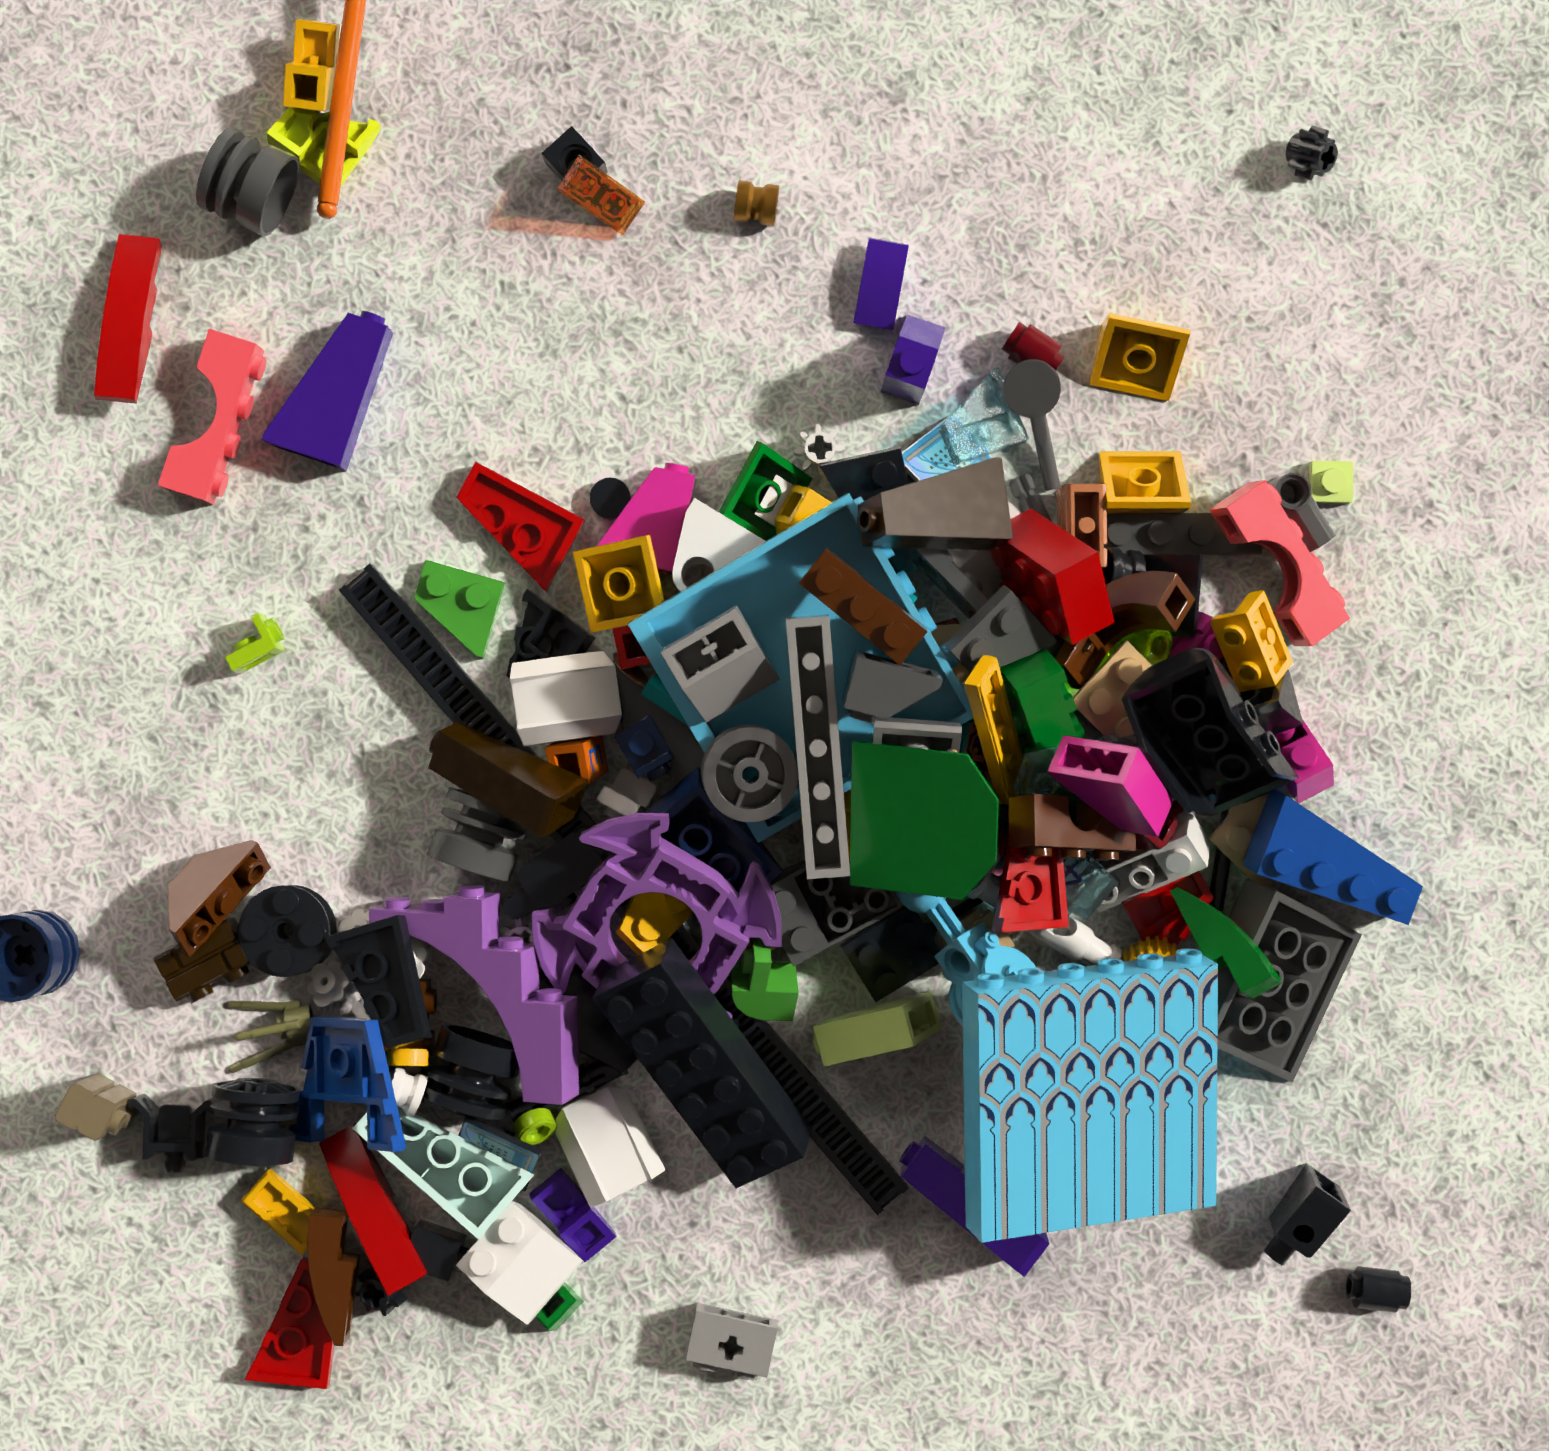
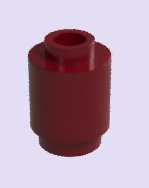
[1001,322,1065,371]

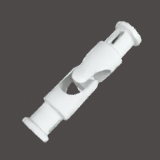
[967,871,1122,966]

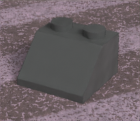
[842,650,943,723]

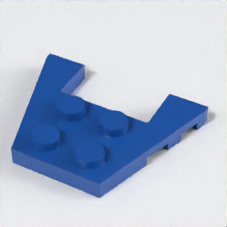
[289,1016,406,1152]

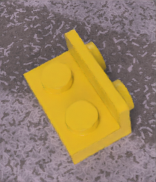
[1210,590,1293,692]

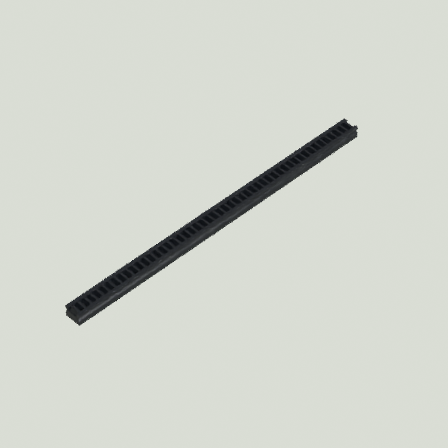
[339,563,909,1216]

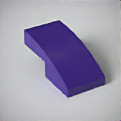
[853,237,909,330]
[529,1168,617,1262]

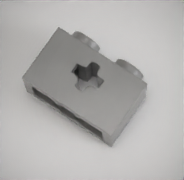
[686,1302,778,1381]

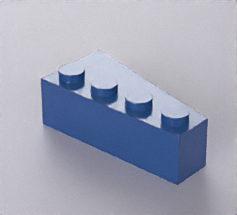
[1242,790,1423,925]

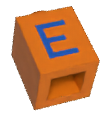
[545,735,609,784]

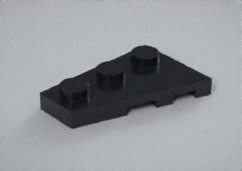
[324,915,432,1049]

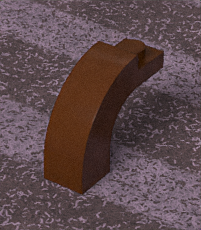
[1054,571,1195,690]

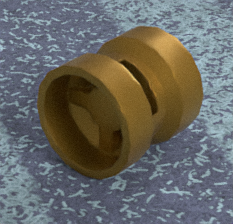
[734,180,780,226]

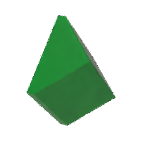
[719,441,813,541]

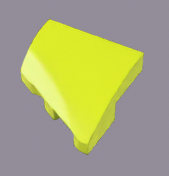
[266,107,381,186]

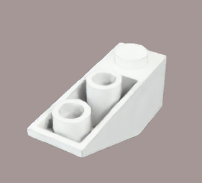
[1079,812,1211,913]

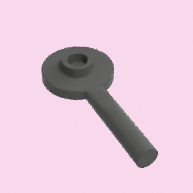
[1003,359,1061,490]

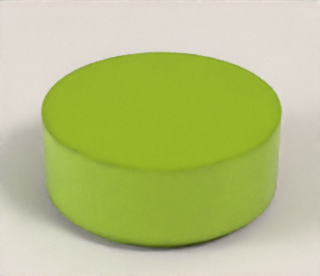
[513,1108,557,1145]

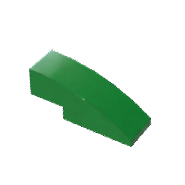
[1170,887,1283,999]

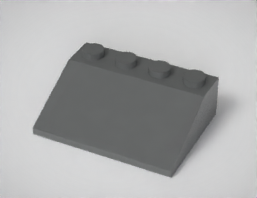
[1217,879,1362,1083]

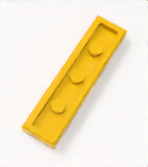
[964,655,1029,805]

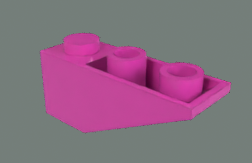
[1274,719,1334,803]

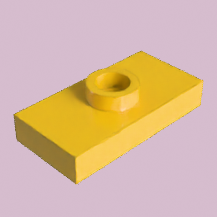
[241,1168,316,1255]

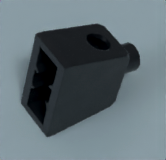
[1264,1163,1351,1266]

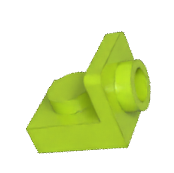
[225,612,285,674]

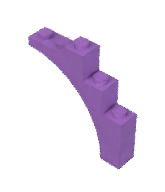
[369,885,579,1105]

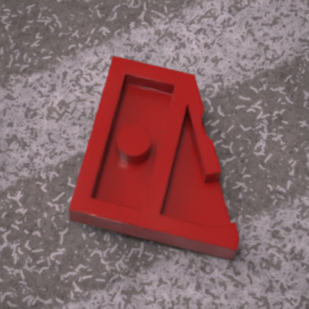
[1121,871,1214,945]

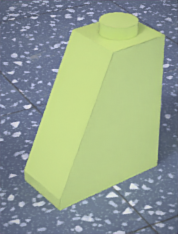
[813,990,942,1066]

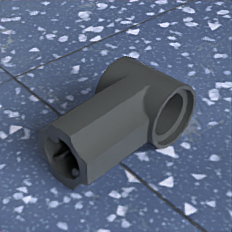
[1268,473,1336,552]

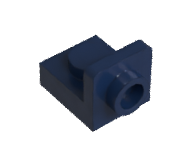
[614,715,675,782]

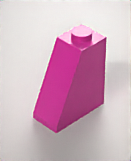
[597,463,696,574]
[1047,735,1173,837]

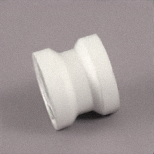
[390,1066,428,1116]

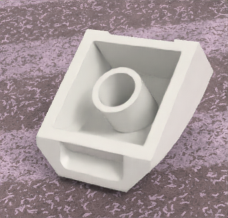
[510,651,622,746]
[554,1086,665,1207]

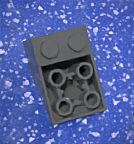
[770,860,903,967]

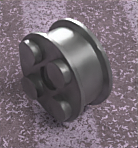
[701,725,798,822]

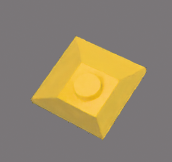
[573,535,664,633]

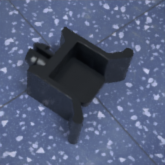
[129,1094,221,1173]

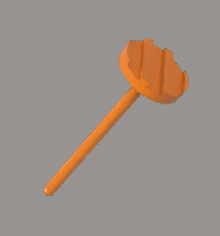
[317,0,366,219]

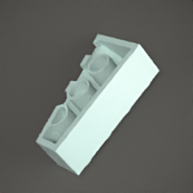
[352,1107,534,1240]

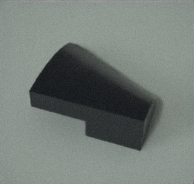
[506,589,596,678]

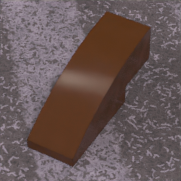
[307,1207,360,1347]

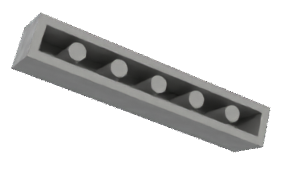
[786,614,850,879]

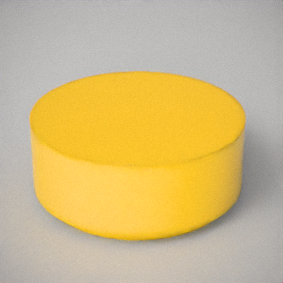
[386,1049,429,1066]

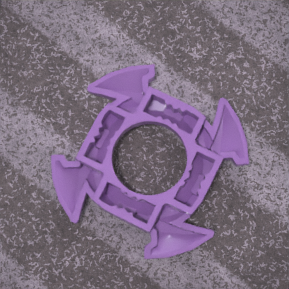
[532,813,782,1019]

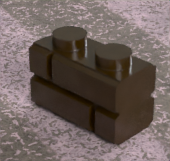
[154,917,251,1004]

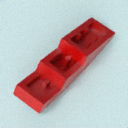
[94,234,162,404]
[319,1122,428,1296]

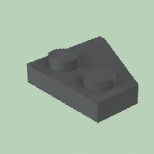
[944,585,1057,673]

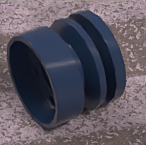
[0,909,80,1003]

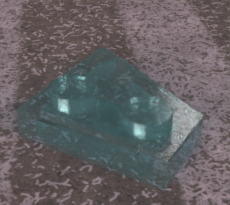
[938,367,1029,466]

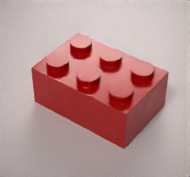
[990,509,1115,645]

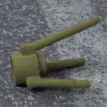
[227,1000,313,1073]

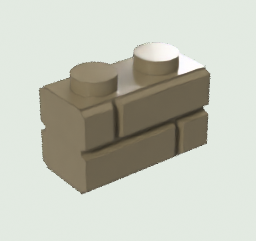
[55,1073,138,1141]

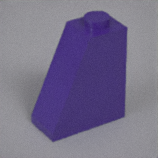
[881,314,946,405]

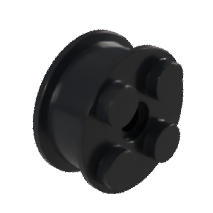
[238,885,337,977]

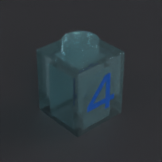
[1063,853,1119,920]

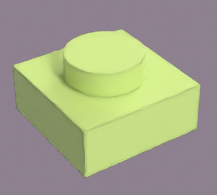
[1309,461,1353,504]

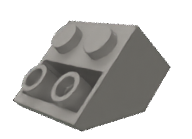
[660,605,780,722]

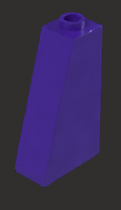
[262,311,393,471]
[899,1136,1050,1277]

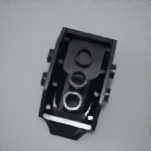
[1121,648,1299,817]

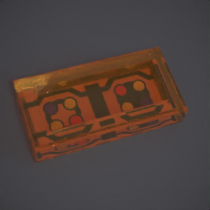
[556,155,645,236]

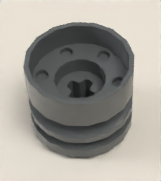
[196,127,300,237]
[427,787,525,881]

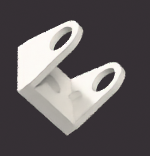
[672,498,766,592]

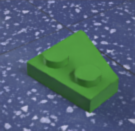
[414,560,506,658]

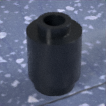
[1346,1266,1411,1313]

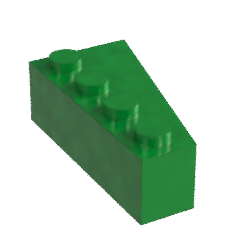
[1000,649,1087,804]

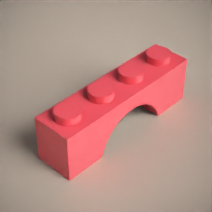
[158,329,267,505]
[1210,480,1350,646]

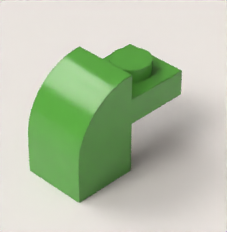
[730,938,799,1022]

